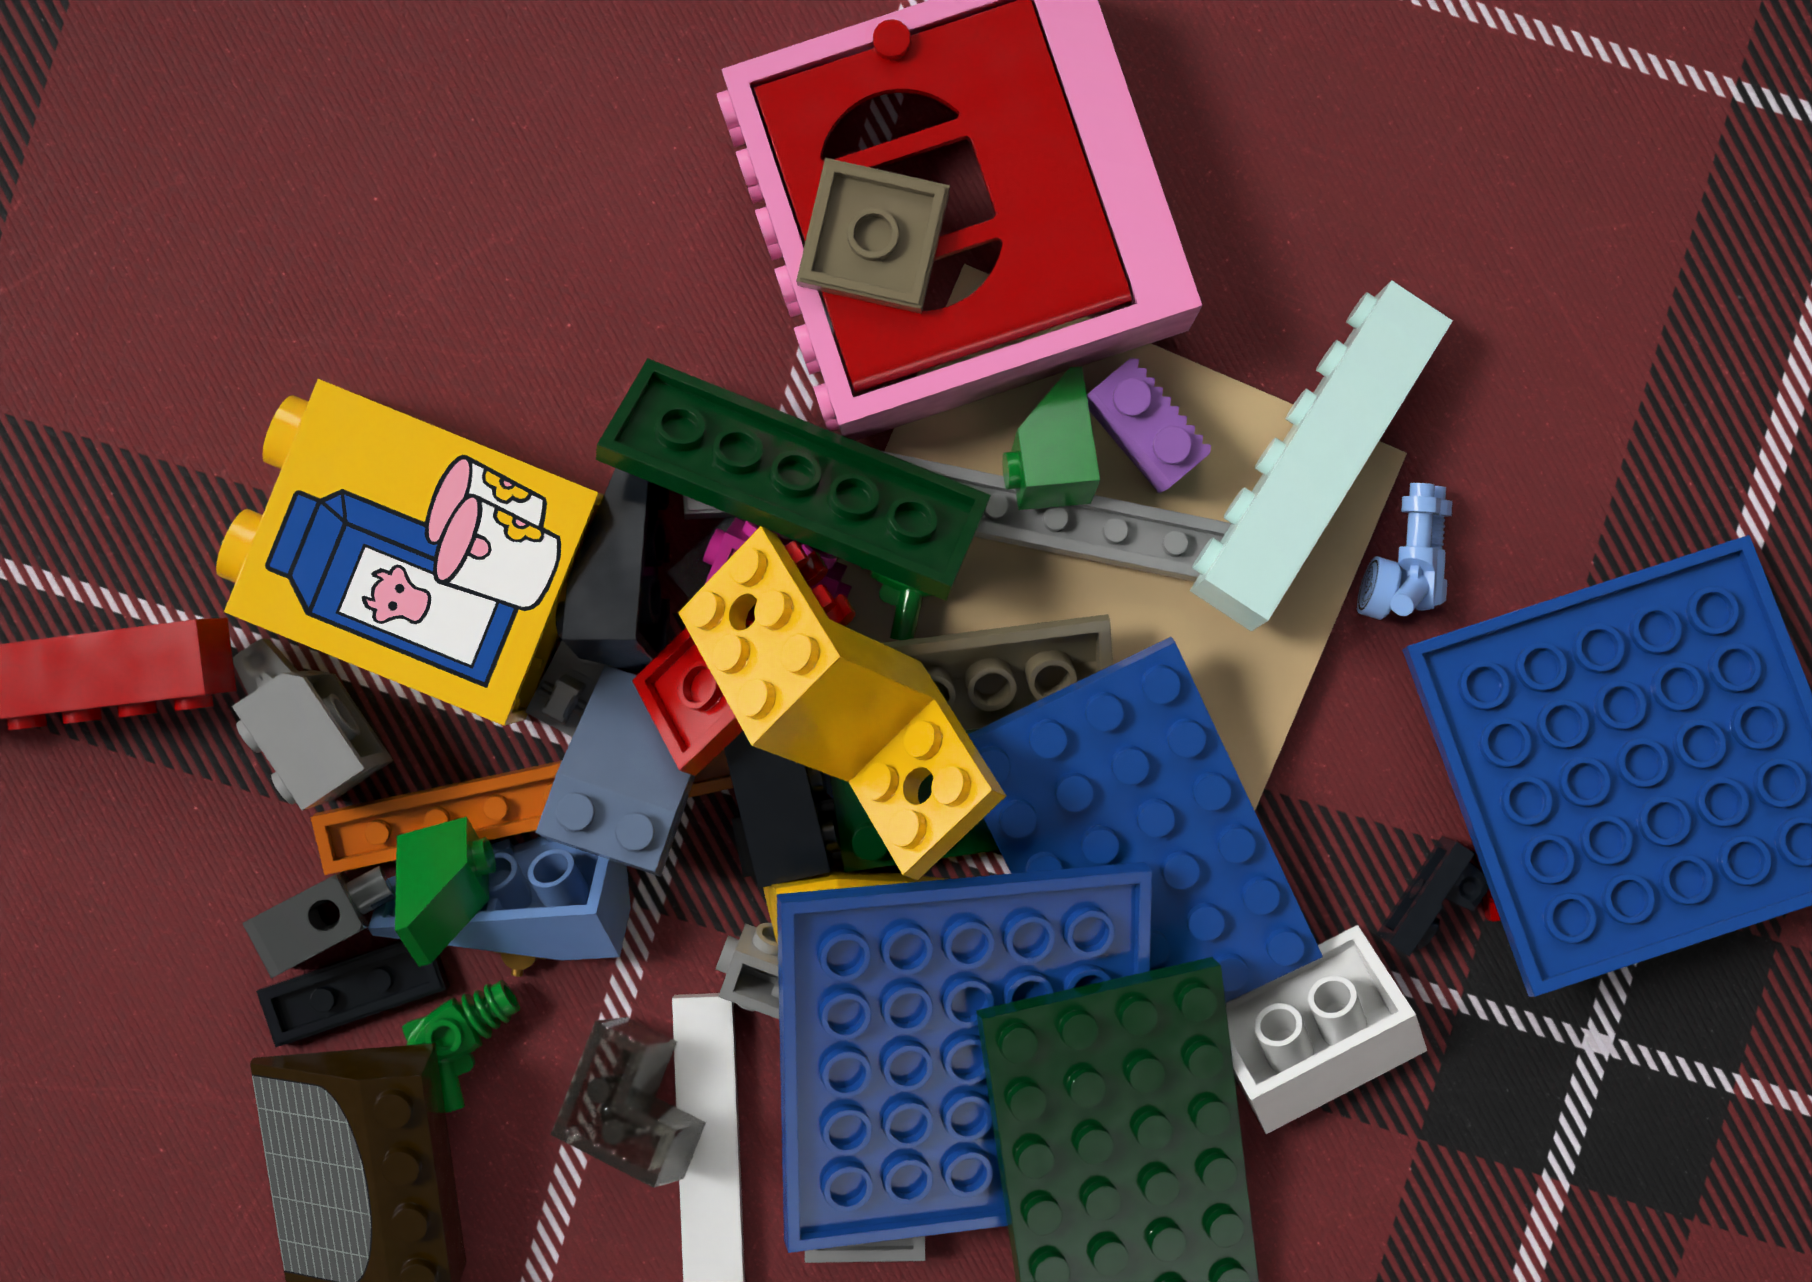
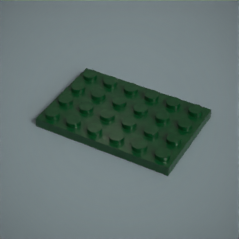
[976,957,1259,1282]

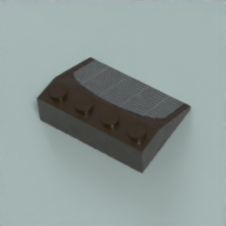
[250,1043,466,1282]

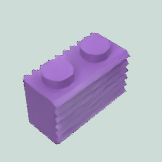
[1087,358,1211,494]

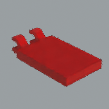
[632,540,856,776]

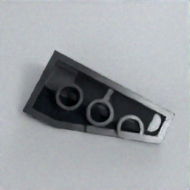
[556,468,670,673]

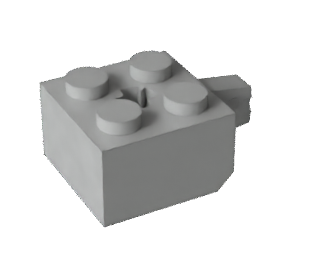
[232,639,393,811]

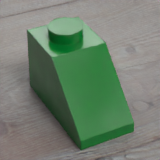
[1002,366,1100,510]
[395,816,496,967]

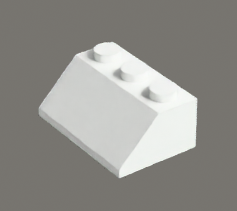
[1226,925,1427,1134]

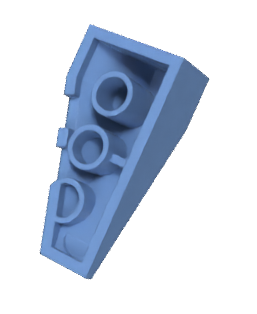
[368,836,631,961]

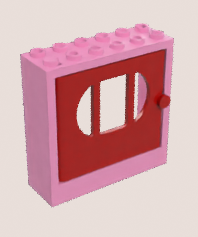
[716,0,1202,441]

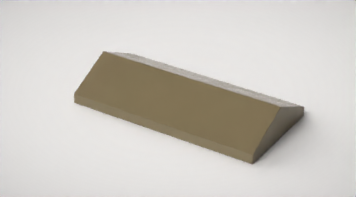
[882,614,1113,730]

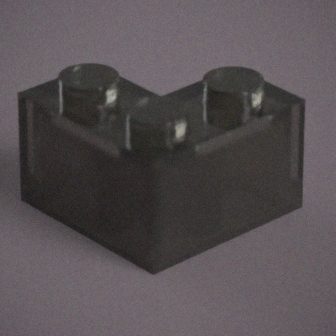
[551,1017,706,1188]

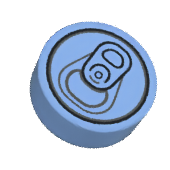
[1357,556,1402,620]

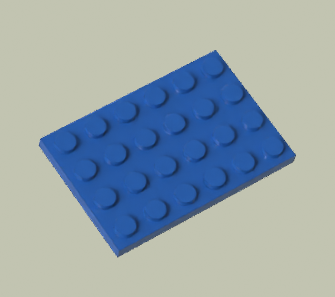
[968,637,1323,1003]

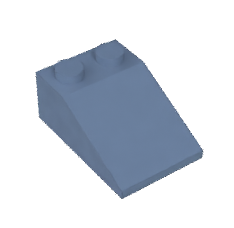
[535,665,695,877]

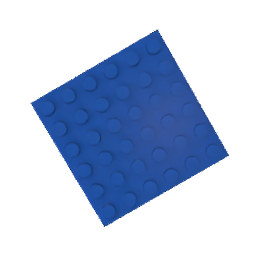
[1402,535,1812,997]
[777,862,1152,1253]

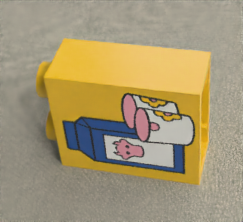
[216,379,604,726]

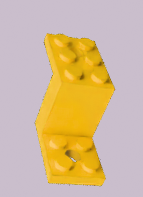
[678,526,1007,880]

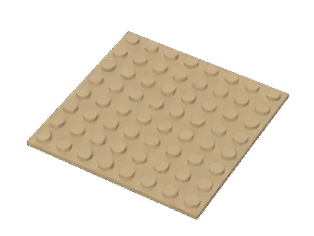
[837,264,1407,811]

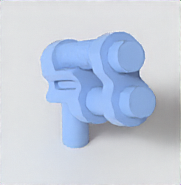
[1390,483,1452,616]

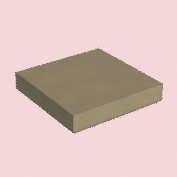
[796,158,950,314]

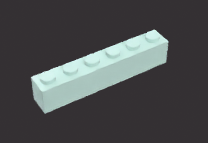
[1190,280,1453,631]

